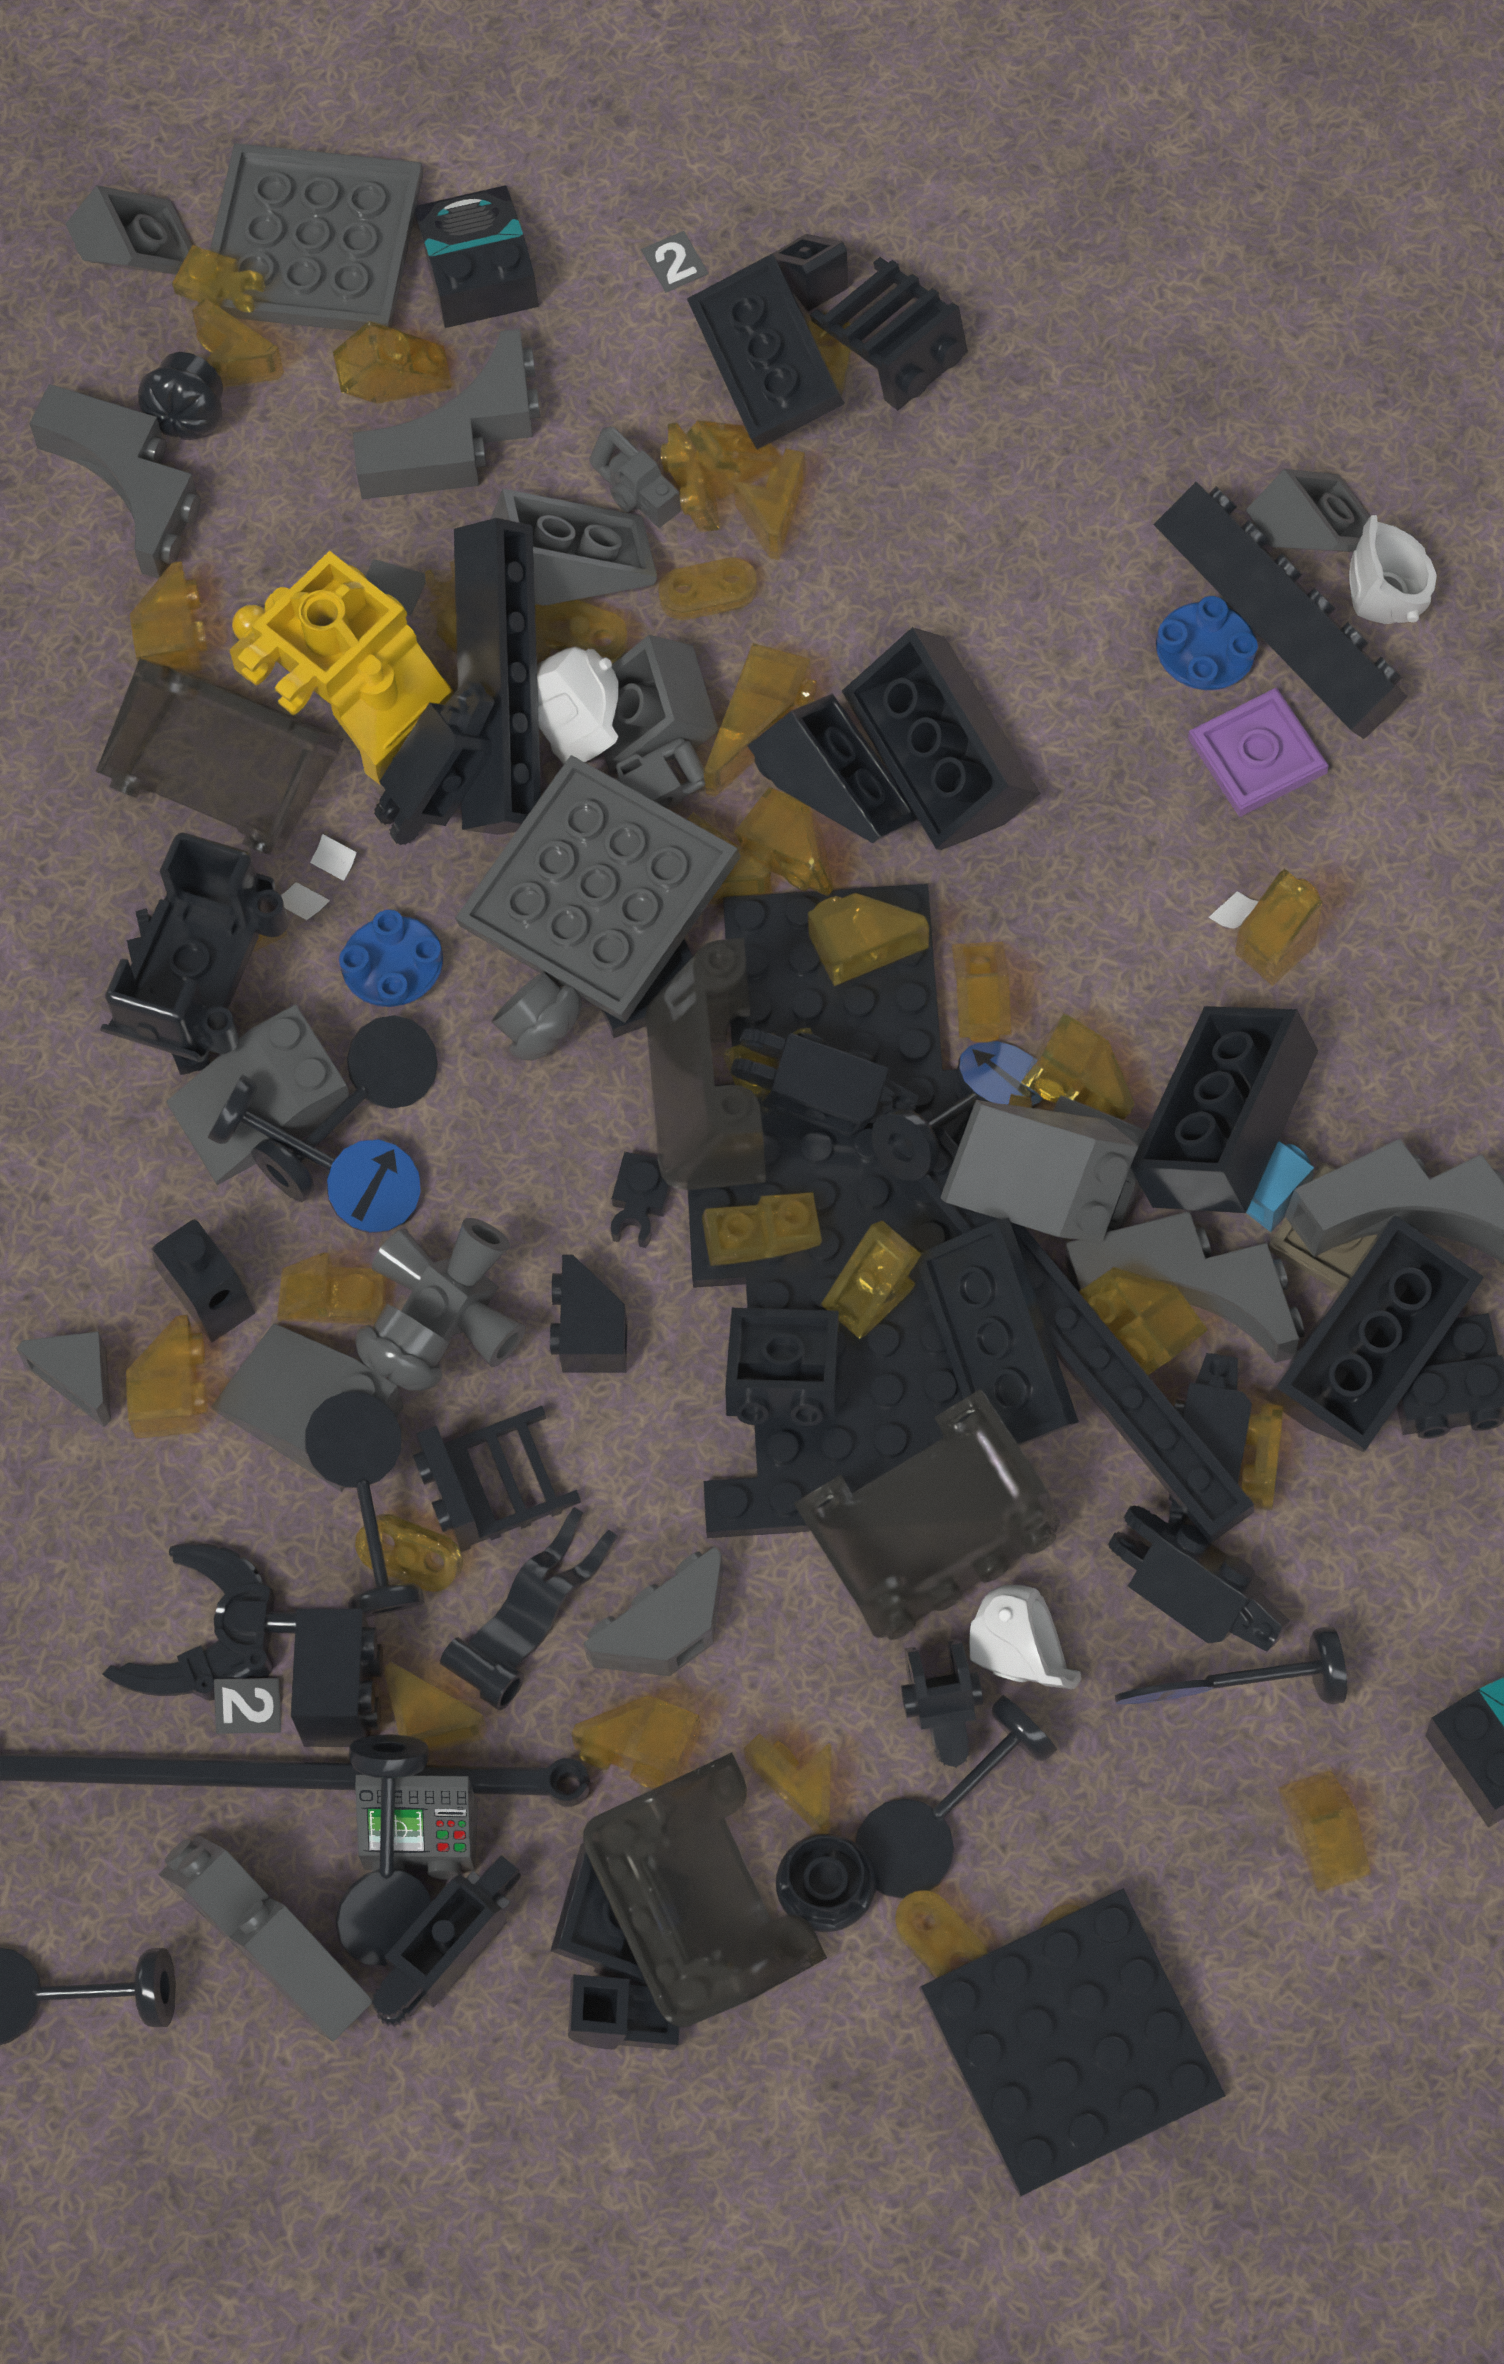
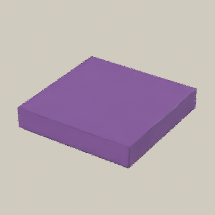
[1188,687,1328,817]

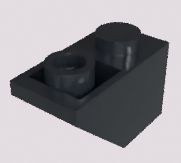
[550,1255,628,1373]

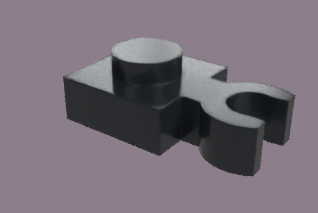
[611,1151,676,1248]

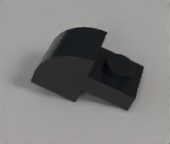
[568,1974,681,2050]

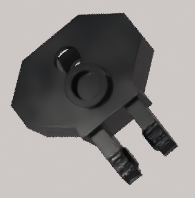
[901,1639,983,1768]

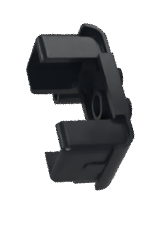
[100,832,289,1062]

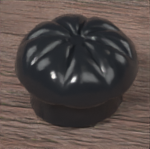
[138,352,223,440]
[776,1834,876,1932]

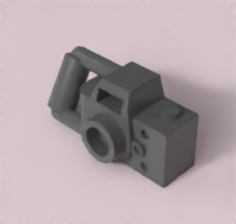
[589,426,681,528]
[616,737,708,809]

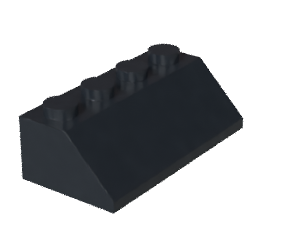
[842,627,1041,850]
[1264,1215,1484,1452]

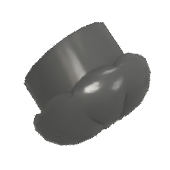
[491,972,582,1061]
[355,1303,450,1391]

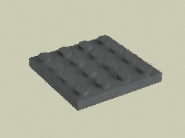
[198,143,423,335]
[455,755,741,1023]

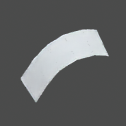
[281,834,357,920]
[1209,891,1274,929]

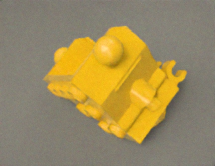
[229,551,454,785]

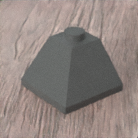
[66,185,205,278]
[1246,469,1370,552]

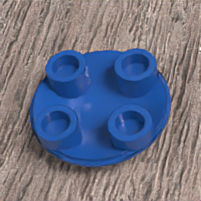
[1156,596,1258,690]
[339,910,443,1007]

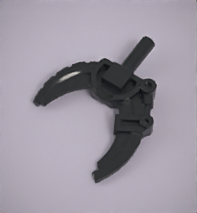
[102,1543,296,1701]

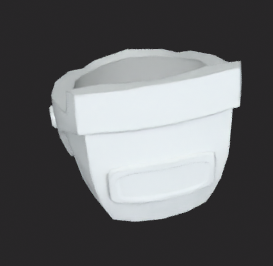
[1349,515,1437,624]
[537,646,618,764]
[969,1585,1081,1689]

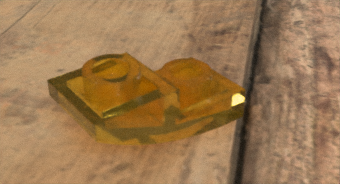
[661,423,719,532]
[702,1193,822,1266]

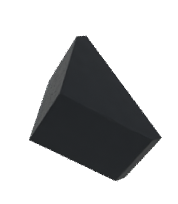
[773,234,848,312]

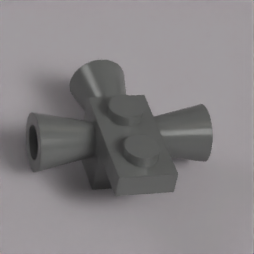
[372,1218,526,1367]

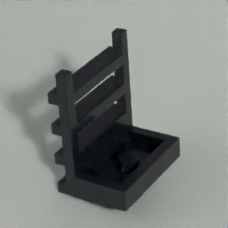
[810,257,968,411]
[412,1406,581,1552]

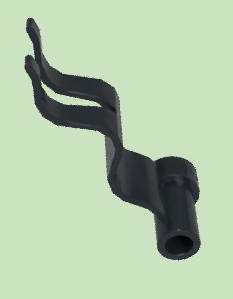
[440,1507,618,1711]

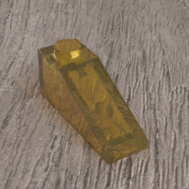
[704,643,817,797]

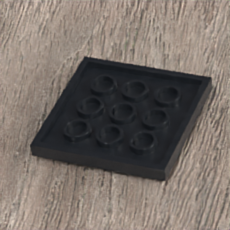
[919,1888,1226,2197]

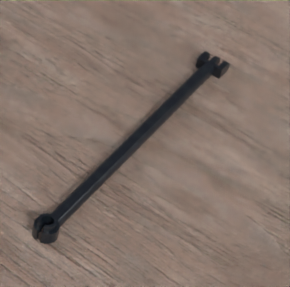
[0,1753,590,1807]

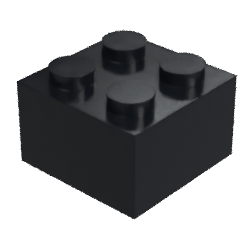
[291,1609,383,1747]

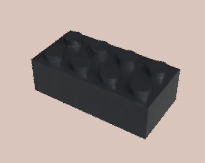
[1130,1006,1318,1213]

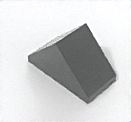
[16,1331,111,1427]

